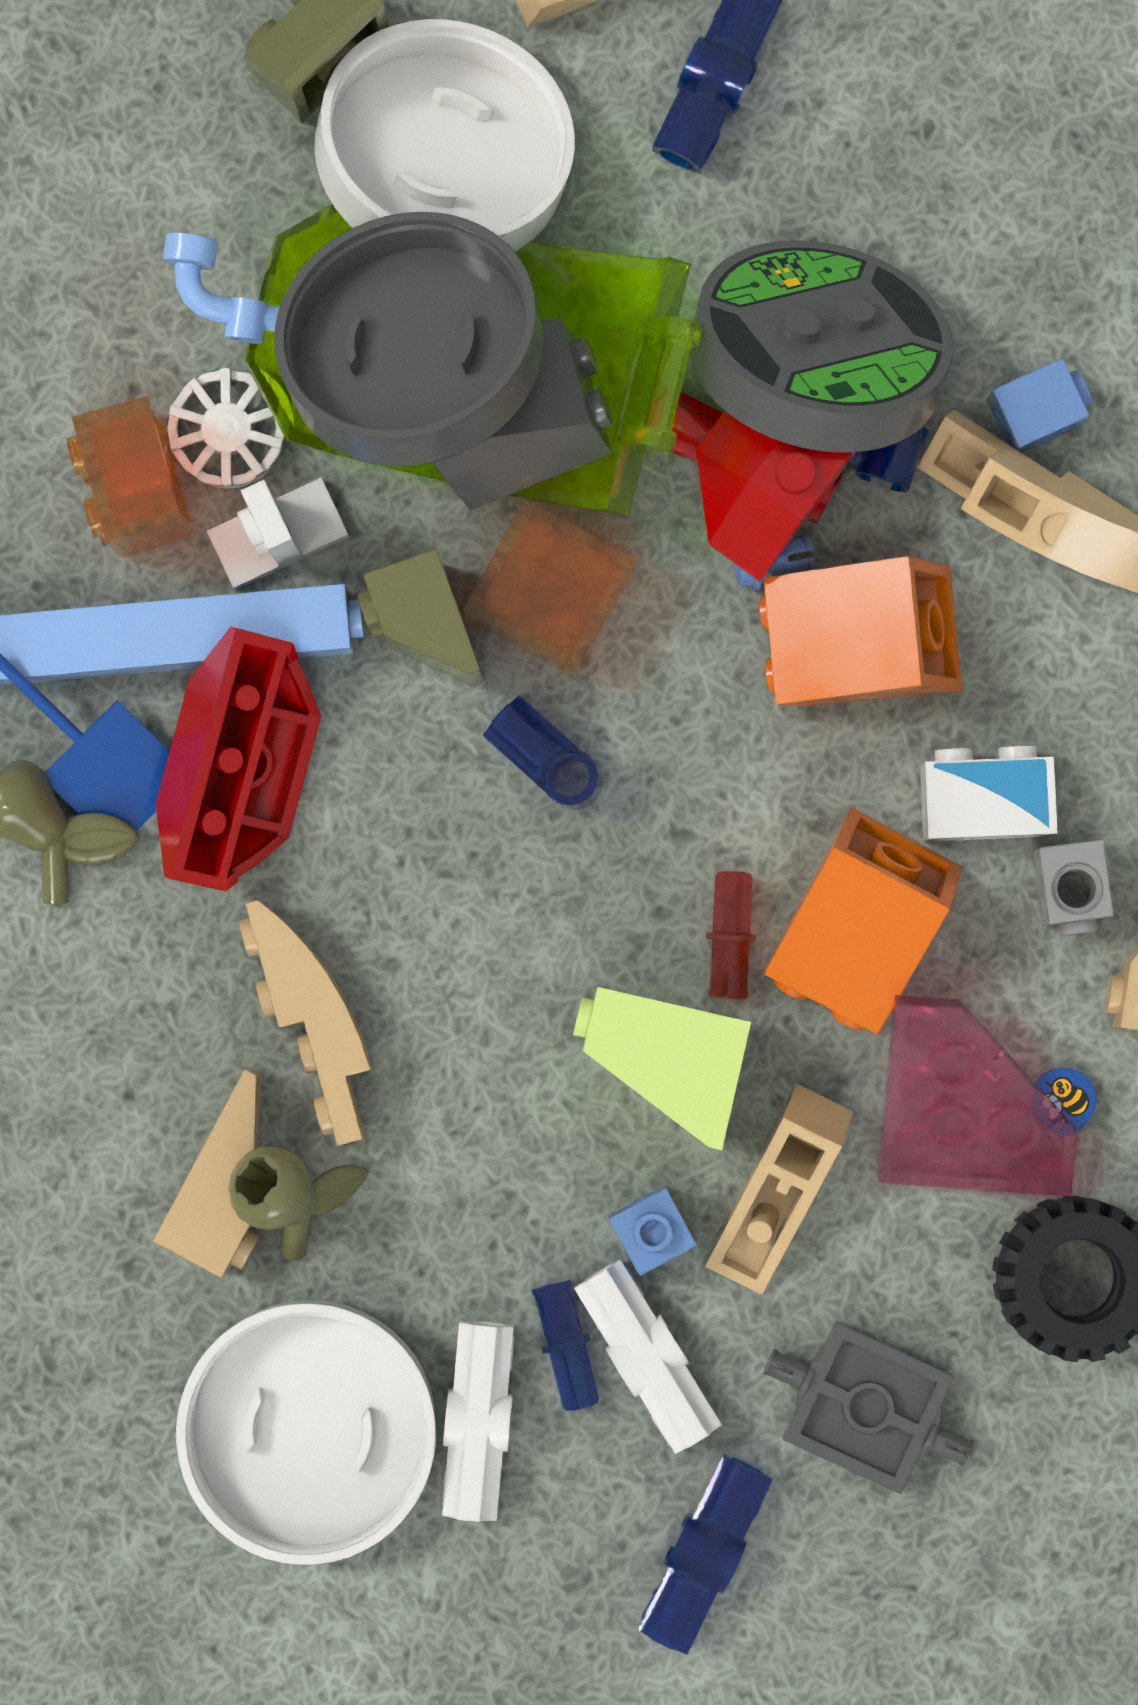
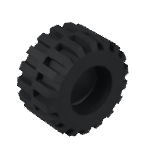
[992,1196,1138,1363]

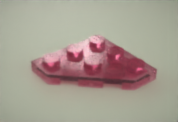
[877,995,1078,1196]

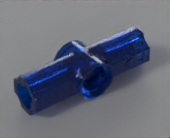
[652,0,783,174]
[638,1453,773,1655]

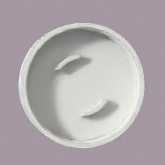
[315,19,575,252]
[176,1300,438,1565]

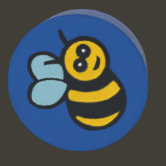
[1030,1068,1097,1132]

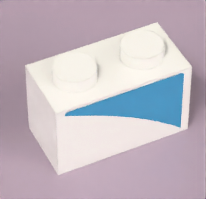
[920,746,1058,842]

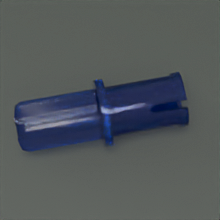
[531,1279,599,1411]

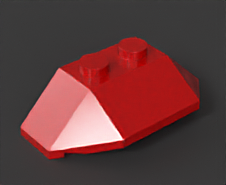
[695,411,857,583]
[156,626,321,892]

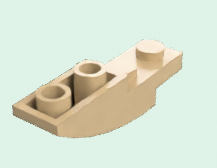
[917,410,1138,593]
[239,900,374,1146]

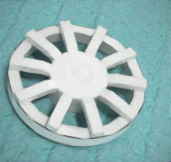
[167,368,287,489]

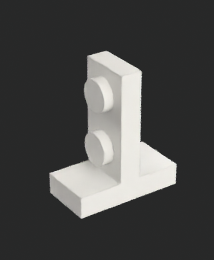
[207,477,349,590]

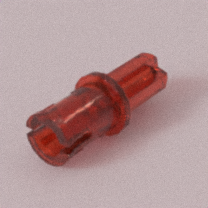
[706,870,756,999]

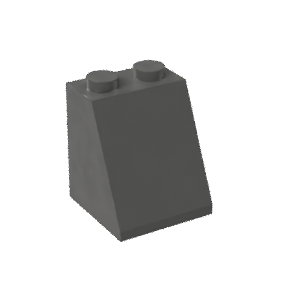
[432,318,614,511]

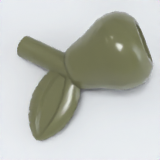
[0,760,139,905]
[229,1145,368,1260]

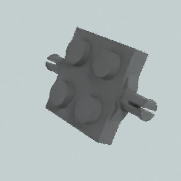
[763,1320,974,1494]

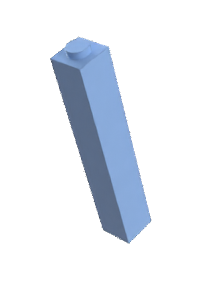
[0,584,364,686]

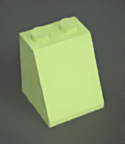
[573,987,751,1151]

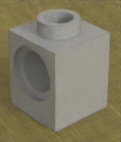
[1032,840,1114,936]

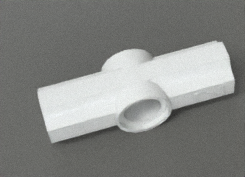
[574,1258,722,1454]
[442,1320,515,1522]

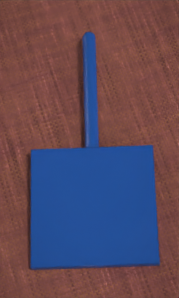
[0,653,169,830]

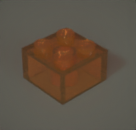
[66,396,195,558]
[462,499,637,680]

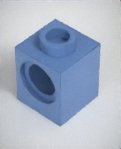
[987,358,1092,453]
[609,1185,697,1276]

